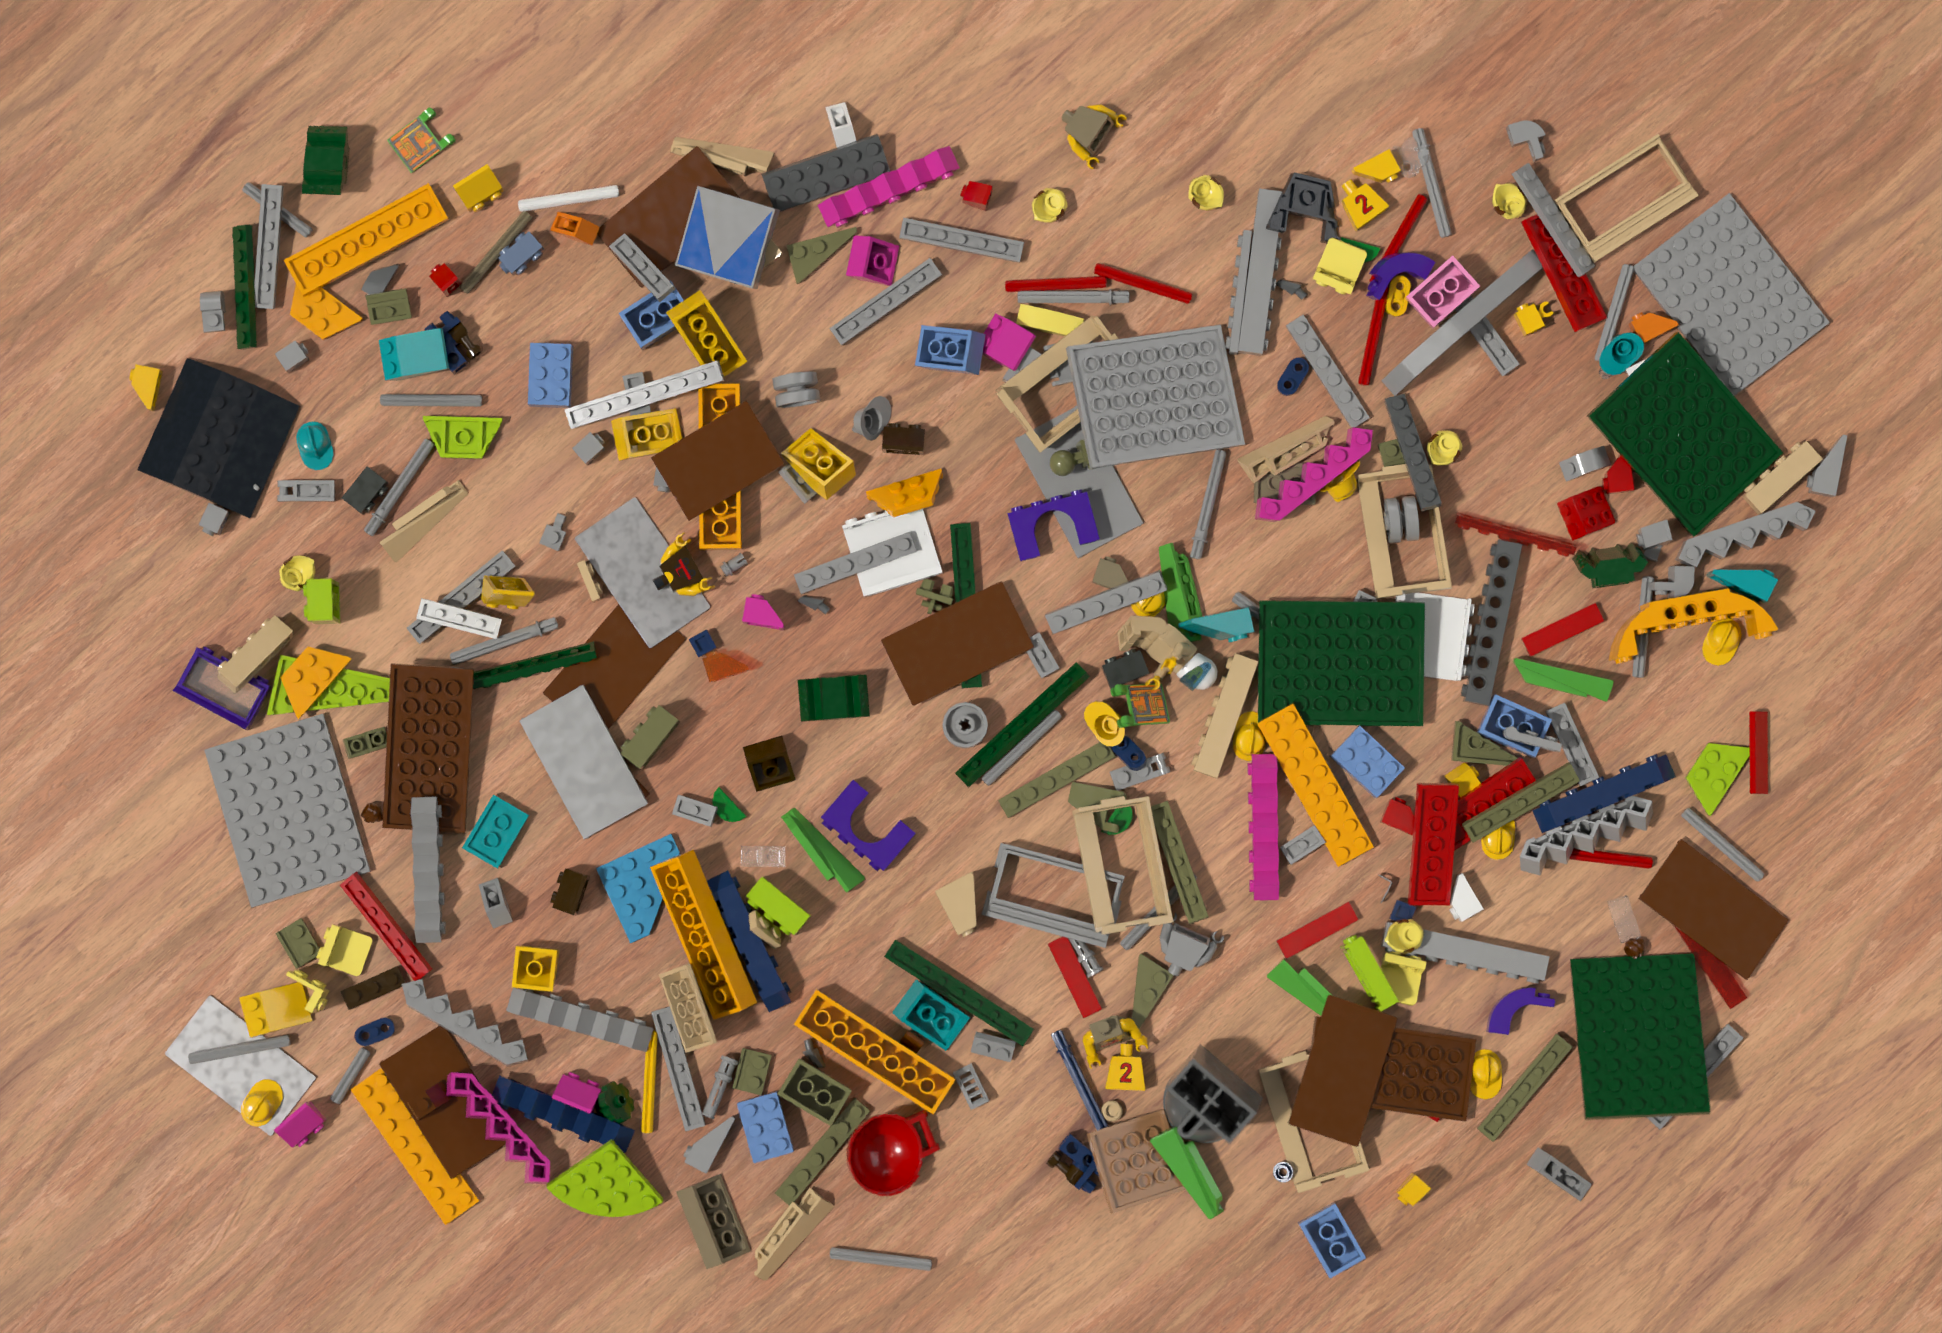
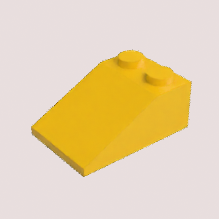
[611,408,682,461]
[781,428,856,500]
[481,575,534,609]
[239,982,313,1038]

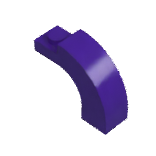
[1366,253,1435,300]
[1486,988,1555,1035]

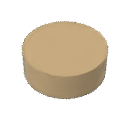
[1101,1101,1122,1122]

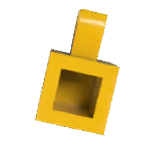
[1514,301,1553,337]
[1445,762,1481,798]

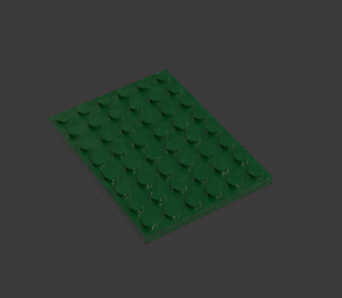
[1587,332,1783,537]
[1258,600,1425,726]
[1570,953,1711,1120]

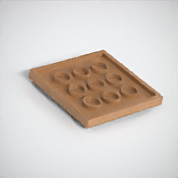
[1087,1109,1186,1214]

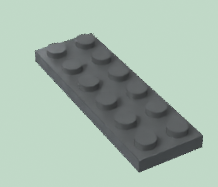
[761,134,890,212]

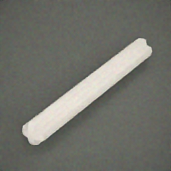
[518,185,619,212]

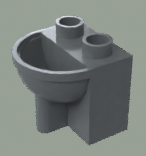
[1163,1044,1263,1144]

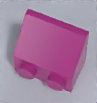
[846,236,899,286]
[982,313,1036,371]
[742,594,785,630]
[552,1072,602,1114]
[274,1101,326,1148]

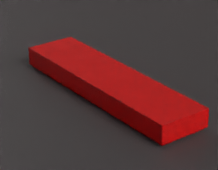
[1521,603,1604,657]
[1749,711,1768,794]
[1276,902,1359,959]
[1048,936,1102,1018]

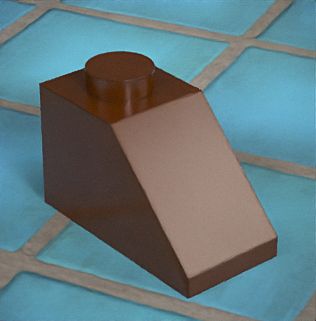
[406,1081,452,1121]

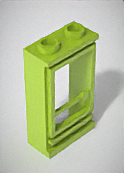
[1340,935,1399,1012]

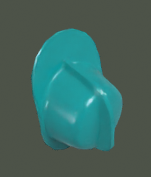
[1599,332,1644,375]
[296,421,334,470]

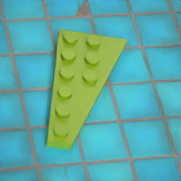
[267,655,390,715]

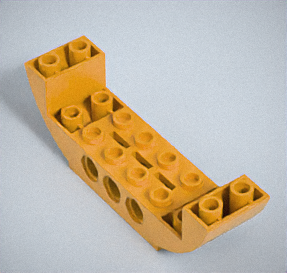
[1609,588,1778,664]

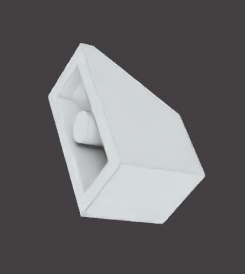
[825,102,856,147]
[1449,873,1483,922]

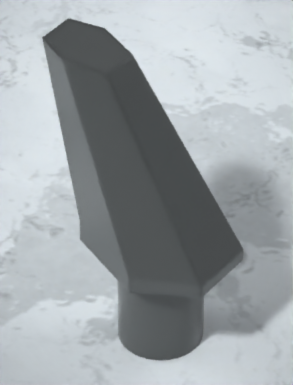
[1276,279,1307,300]
[797,595,830,615]
[803,1039,826,1068]

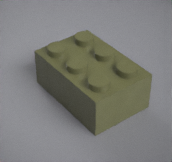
[620,705,680,770]
[778,1058,852,1126]

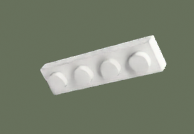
[416,598,502,639]

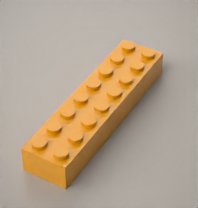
[698,384,742,550]
[650,849,757,1020]
[794,989,956,1114]

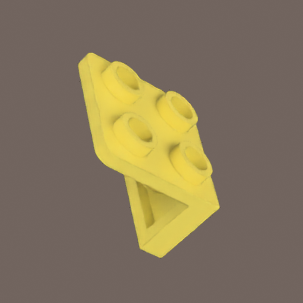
[1313,237,1367,295]
[317,924,373,976]
[1380,952,1426,1006]
[286,969,329,1013]

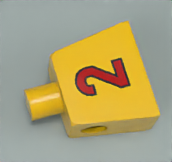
[1341,179,1389,231]
[1105,1044,1145,1091]

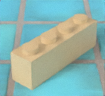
[1742,441,1822,515]
[217,616,293,694]

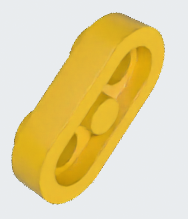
[1385,276,1411,317]

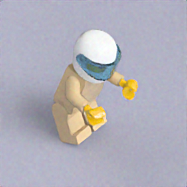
[1117,616,1218,691]

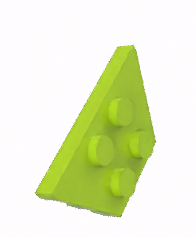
[423,416,503,459]
[1685,743,1749,816]

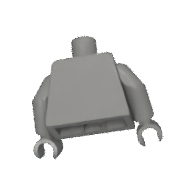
[1159,913,1224,976]

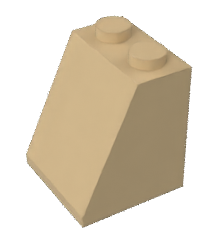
[935,872,976,937]

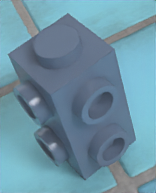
[498,232,544,276]

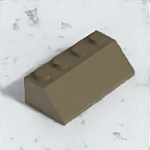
[676,1174,751,1269]

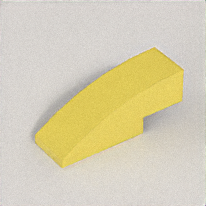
[1016,304,1085,336]

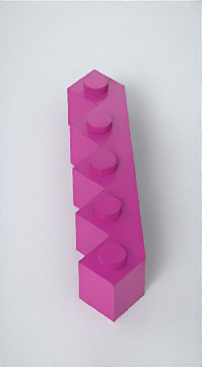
[818,146,960,228]
[1255,427,1373,522]
[1247,754,1279,900]
[446,1073,550,1184]

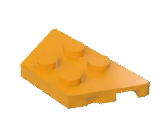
[290,284,363,340]
[866,468,943,517]
[280,646,352,719]

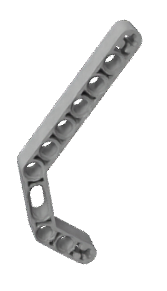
[1381,249,1543,396]

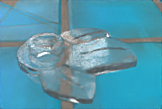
[1392,137,1429,178]

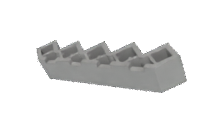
[1675,502,1815,568]
[1520,796,1653,875]
[411,797,446,943]
[402,979,528,1067]
[506,988,653,1052]

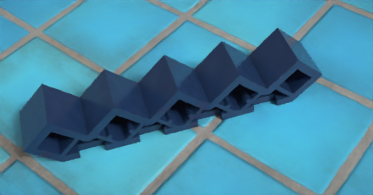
[1532,754,1676,833]
[707,870,792,1013]
[491,1075,635,1153]

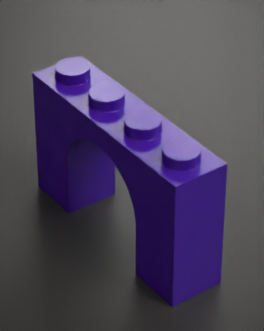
[1007,489,1100,562]
[821,780,916,871]

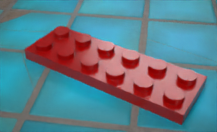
[1521,214,1607,332]
[1454,757,1536,851]
[1408,783,1459,905]

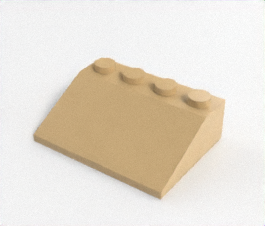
[659,963,717,1053]

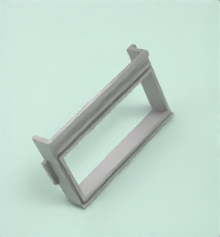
[981,843,1125,948]

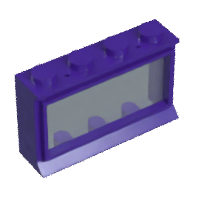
[173,646,272,730]

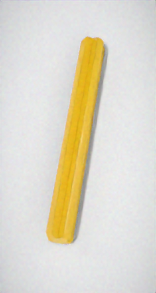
[641,1031,658,1134]

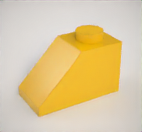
[1352,149,1401,183]
[129,364,163,411]
[1396,1173,1431,1206]

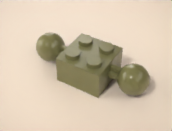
[1049,439,1096,476]

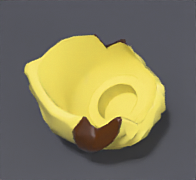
[1188,175,1224,211]
[1492,183,1527,219]
[1031,188,1068,223]
[1427,430,1463,465]
[279,555,315,591]
[1384,919,1424,954]

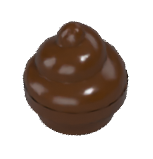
[361,803,383,823]
[1624,938,1645,959]

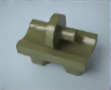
[916,578,953,615]

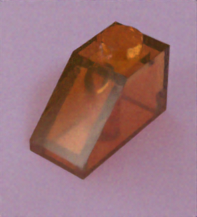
[702,650,750,683]

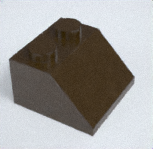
[882,423,925,455]
[743,735,796,792]
[550,868,590,916]

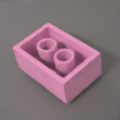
[1405,256,1480,329]

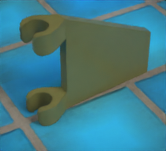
[1068,782,1126,833]

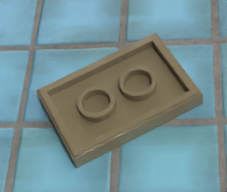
[1253,463,1316,505]

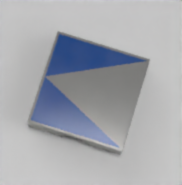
[675,186,780,289]

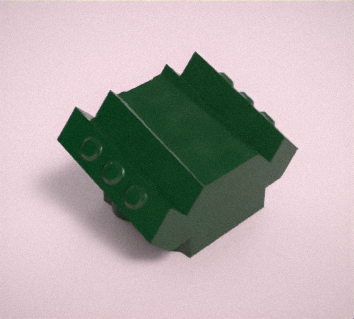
[302,126,350,195]
[1572,542,1648,589]
[797,675,870,722]

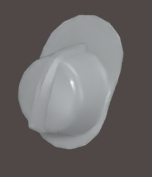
[852,396,891,441]

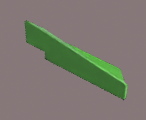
[1159,543,1202,642]
[1513,658,1614,702]
[781,808,865,893]
[1267,959,1331,1016]
[1150,1127,1223,1219]

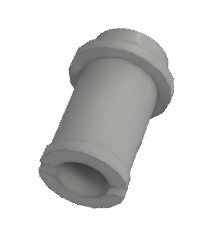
[720,553,748,576]

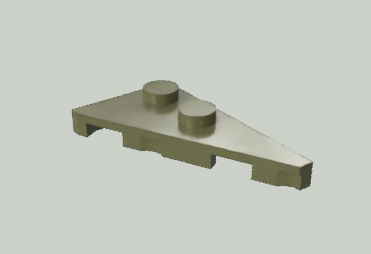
[786,227,857,284]
[1451,721,1518,766]
[1132,953,1174,1028]

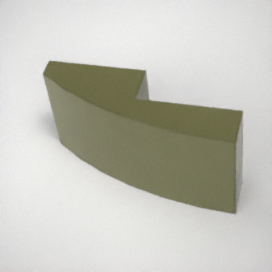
[343,727,387,759]

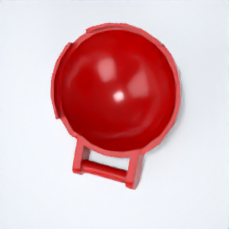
[846,1110,940,1196]

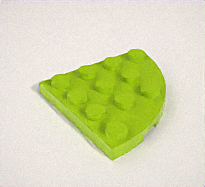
[546,1139,663,1217]

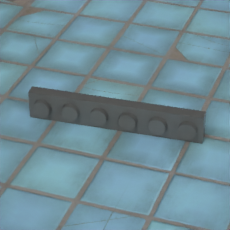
[1384,394,1442,512]

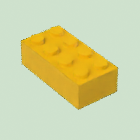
[666,290,747,377]

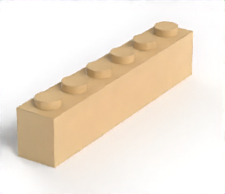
[1191,653,1258,779]

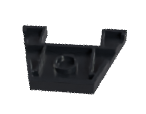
[1266,172,1340,244]

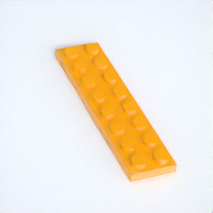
[284,183,449,297]
[1257,703,1374,867]
[351,1068,480,1225]

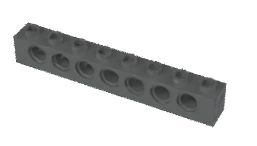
[1461,539,1523,706]

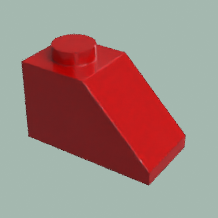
[960,181,993,211]
[429,263,461,297]
[1602,455,1634,495]
[1380,797,1414,836]

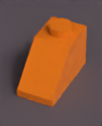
[550,212,600,246]
[1628,312,1679,344]

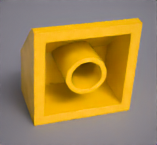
[453,164,504,212]
[512,945,559,992]

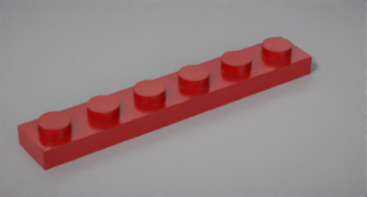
[340,872,433,981]

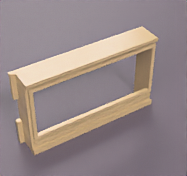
[1554,134,1699,263]
[996,315,1119,453]
[1357,464,1452,599]
[1072,796,1173,935]
[1258,1051,1369,1193]

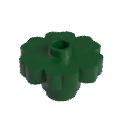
[596,1081,634,1124]

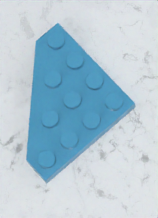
[596,834,680,943]

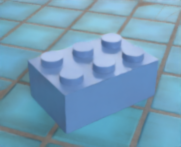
[619,280,684,350]
[915,325,986,375]
[528,343,573,408]
[1477,694,1552,758]
[1330,726,1405,798]
[737,1091,794,1163]
[1297,1202,1366,1278]

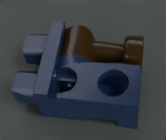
[424,311,483,375]
[1046,1133,1099,1194]

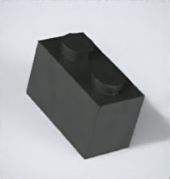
[342,466,388,515]
[1101,649,1149,689]

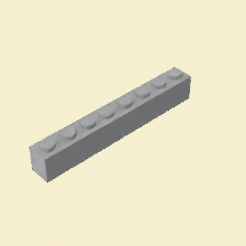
[1238,188,1282,356]
[1381,922,1550,984]

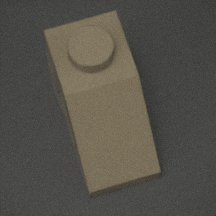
[1092,556,1128,589]

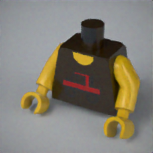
[653,532,715,596]

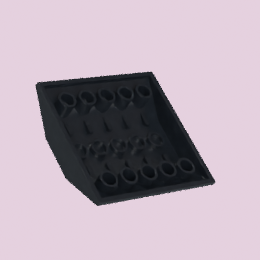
[137,358,300,519]

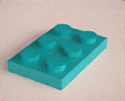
[462,794,530,869]

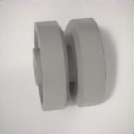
[772,372,821,408]
[1384,496,1419,543]
[942,702,988,749]

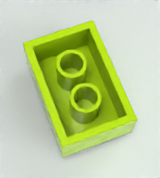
[303,578,340,625]
[746,877,811,936]

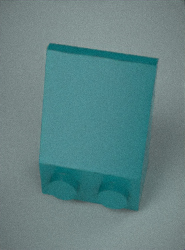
[379,328,449,381]
[1706,569,1778,604]
[1178,608,1254,643]
[892,979,970,1051]

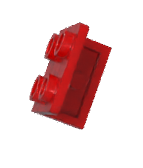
[1557,486,1615,541]

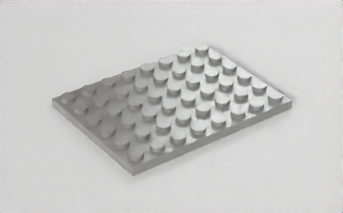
[1633,193,1830,396]
[1066,325,1245,469]
[204,714,371,908]

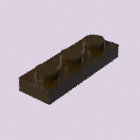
[340,966,405,1010]

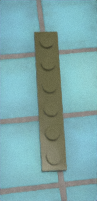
[998,742,1115,818]
[1462,762,1580,843]
[1151,801,1209,925]
[1476,1034,1572,1142]
[775,1098,870,1206]

